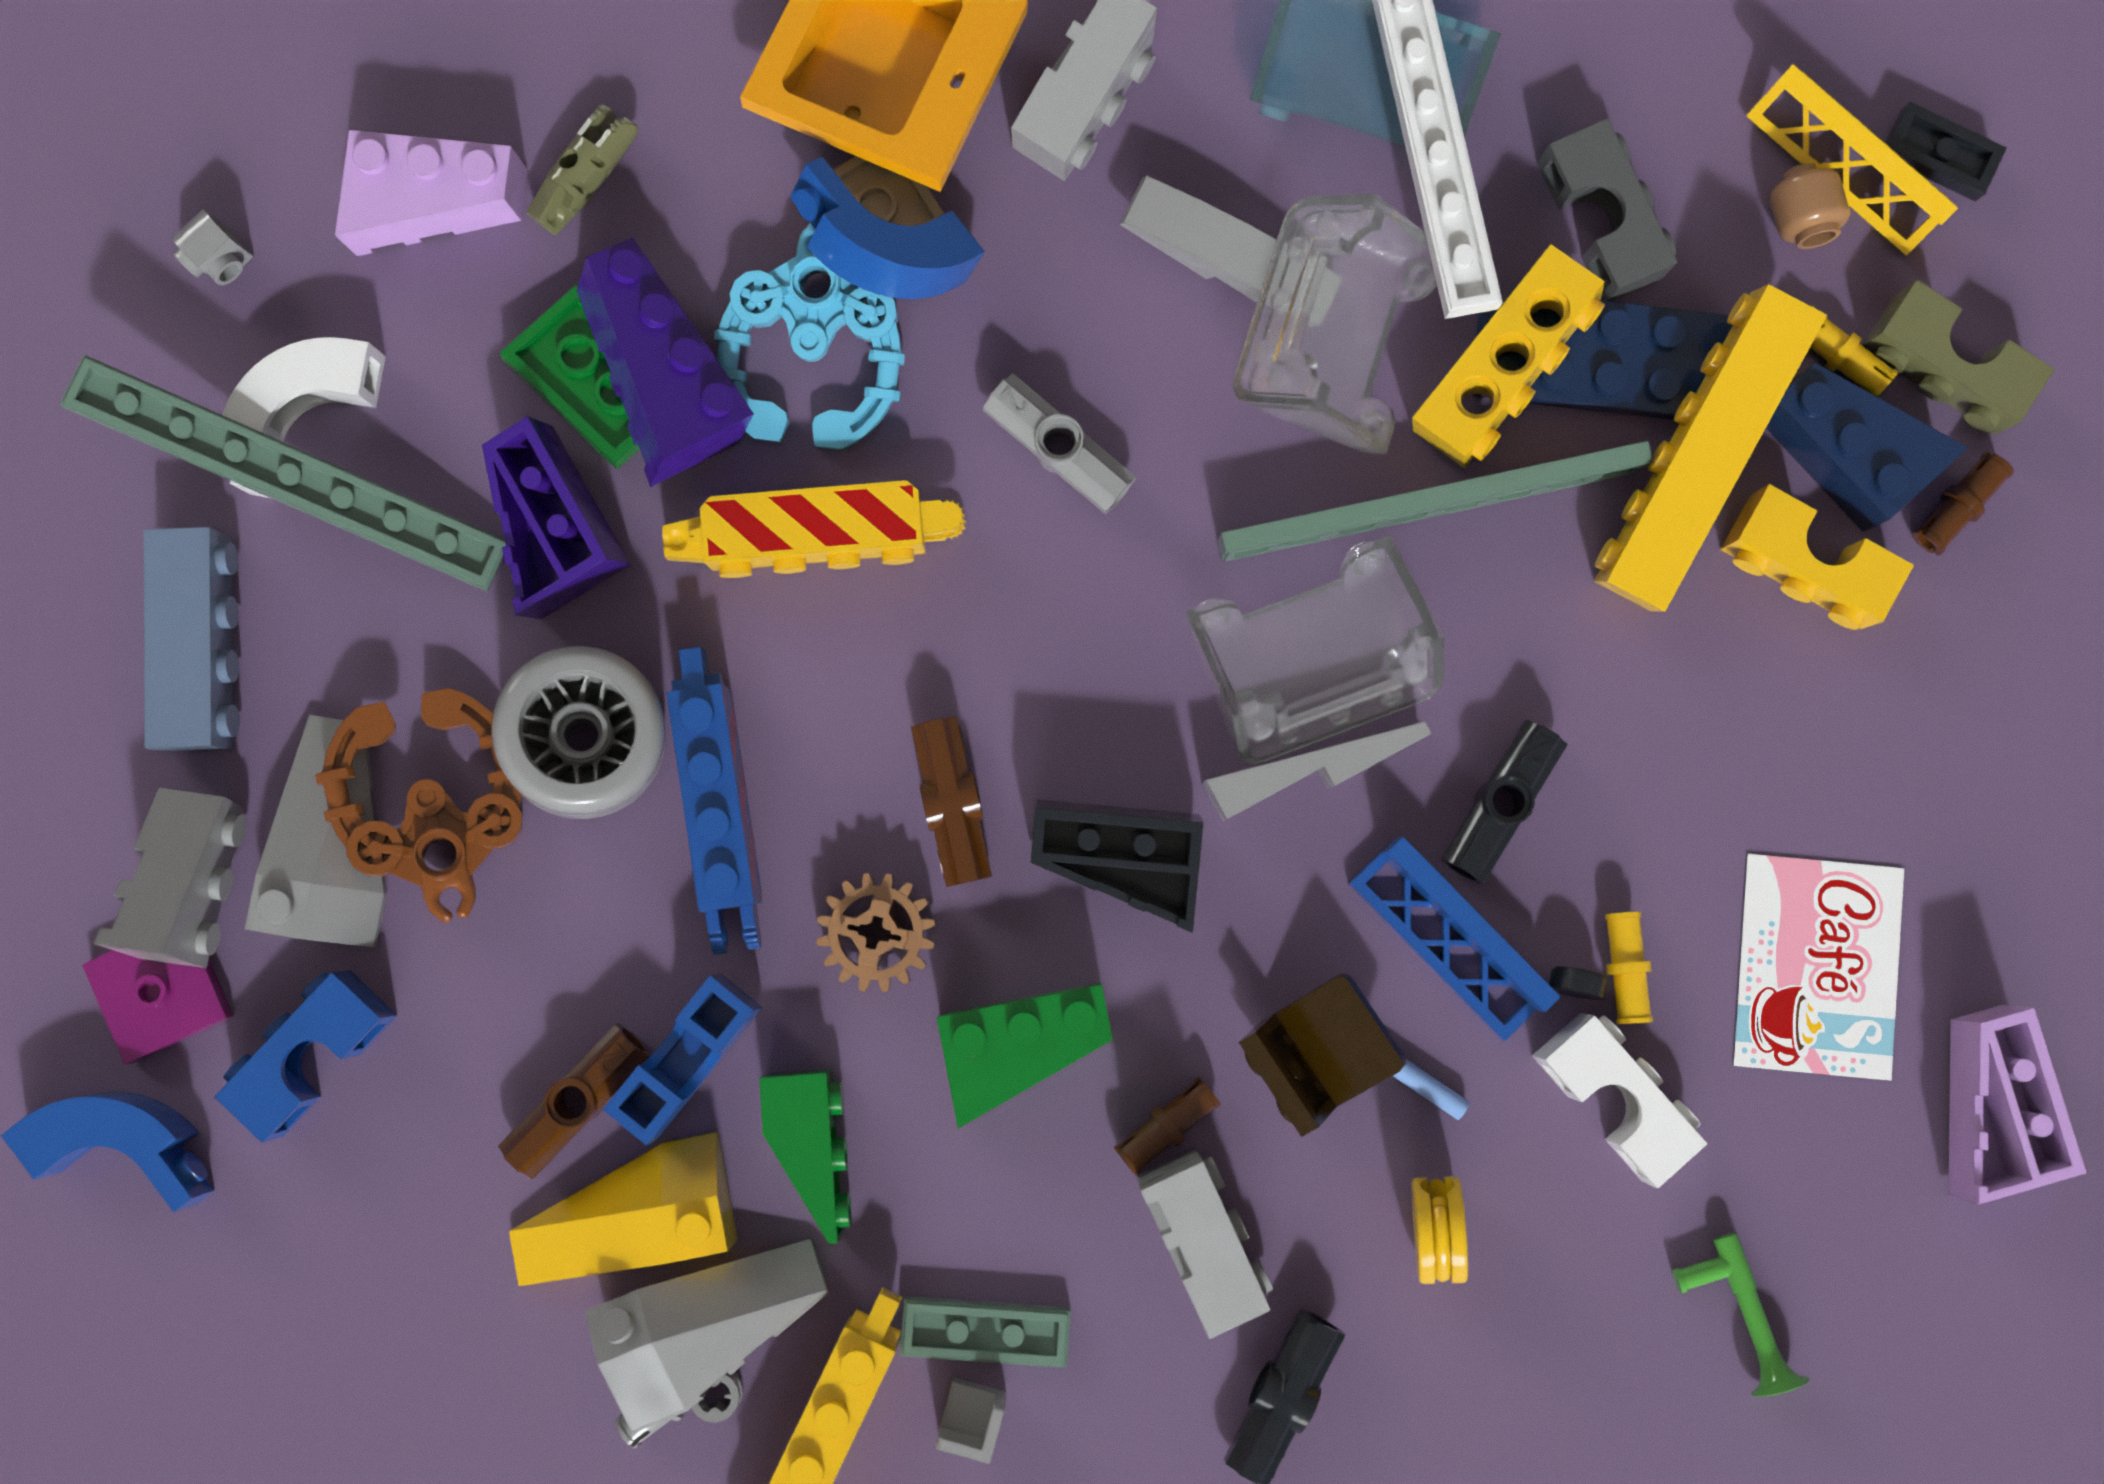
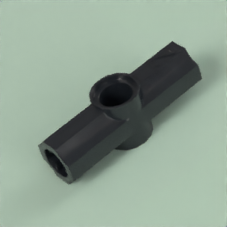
[1440,720,1568,884]
[1224,1308,1345,1484]

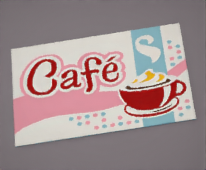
[1733,854,1904,1081]

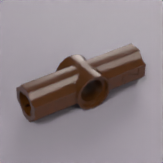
[911,716,992,887]
[498,1023,651,1179]

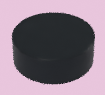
[1549,966,1607,1000]

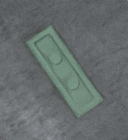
[900,1296,1071,1368]

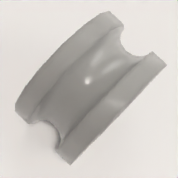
[692,1372,744,1423]

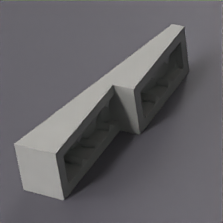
[1202,722,1432,821]

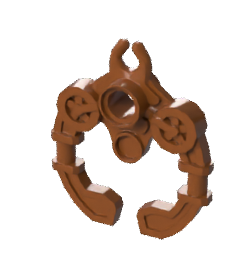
[315,688,522,923]

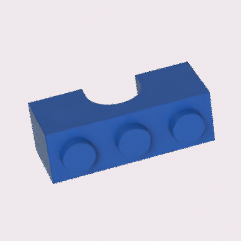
[214,971,397,1143]
[603,973,763,1146]

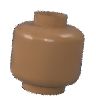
[1769,163,1850,249]

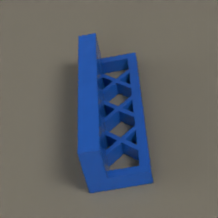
[1348,836,1561,1041]

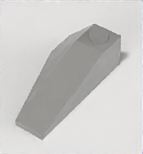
[244,715,387,947]
[585,1239,829,1433]

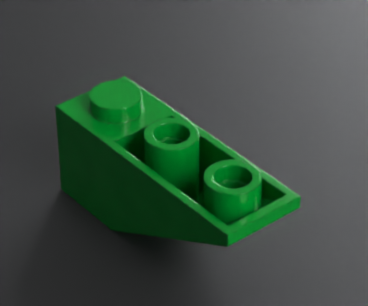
[759,1068,852,1244]

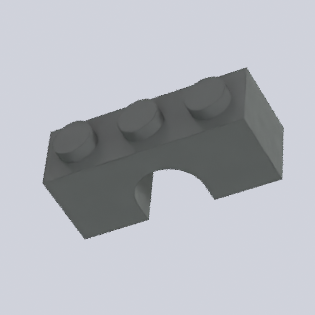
[1537,118,1678,301]

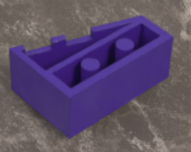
[482,416,630,619]

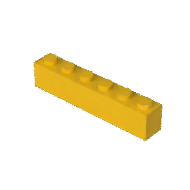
[1594,284,1827,612]

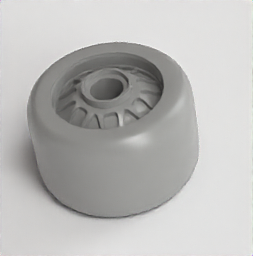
[492,646,666,819]

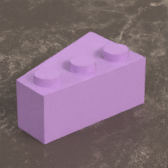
[335,130,527,256]
[1948,1005,2087,1205]

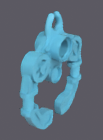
[713,223,906,451]

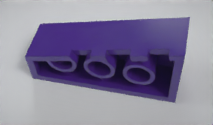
[576,237,754,487]

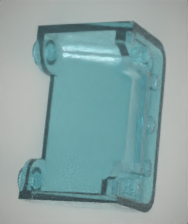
[1249,0,1501,148]

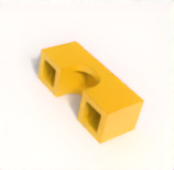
[1720,484,1914,630]

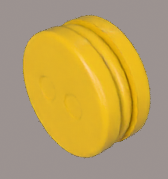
[1411,1176,1468,1284]

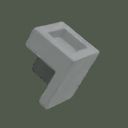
[935,1377,1006,1464]

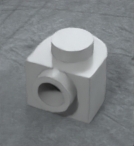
[172,208,254,285]

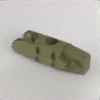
[526,104,639,236]

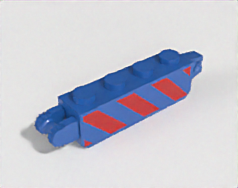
[666,647,762,955]

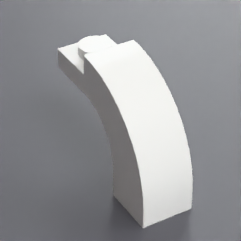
[222,337,386,498]

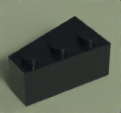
[1030,799,1204,933]

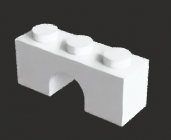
[1532,1013,1707,1189]

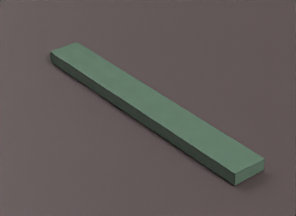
[59,355,506,592]
[1217,441,1652,562]

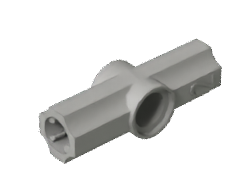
[982,373,1136,515]

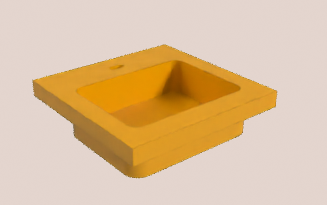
[740,0,1028,192]

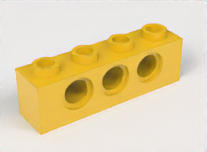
[1412,244,1605,469]

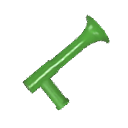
[1671,1232,1810,1397]

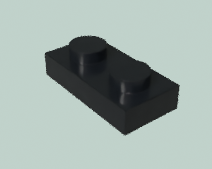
[1885,102,2007,202]

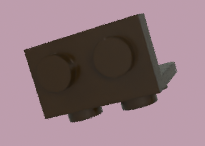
[1238,973,1406,1137]

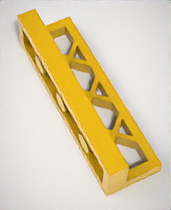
[1746,64,1958,256]

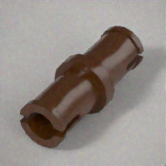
[1912,451,2014,555]
[1113,1077,1221,1176]

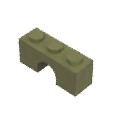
[1862,280,2055,435]

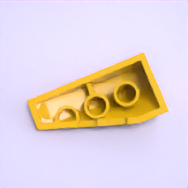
[509,1131,738,1286]

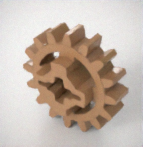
[816,873,936,992]

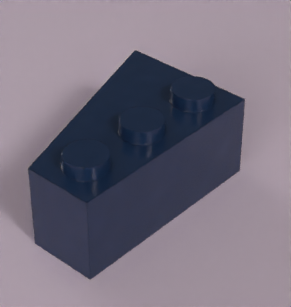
[1766,363,1968,532]

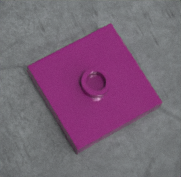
[82,950,234,1065]

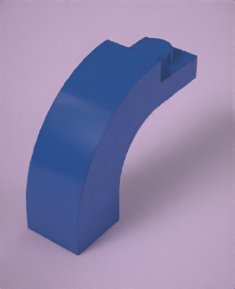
[790,157,985,299]
[0,1091,214,1212]

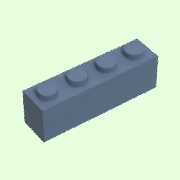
[143,527,240,753]

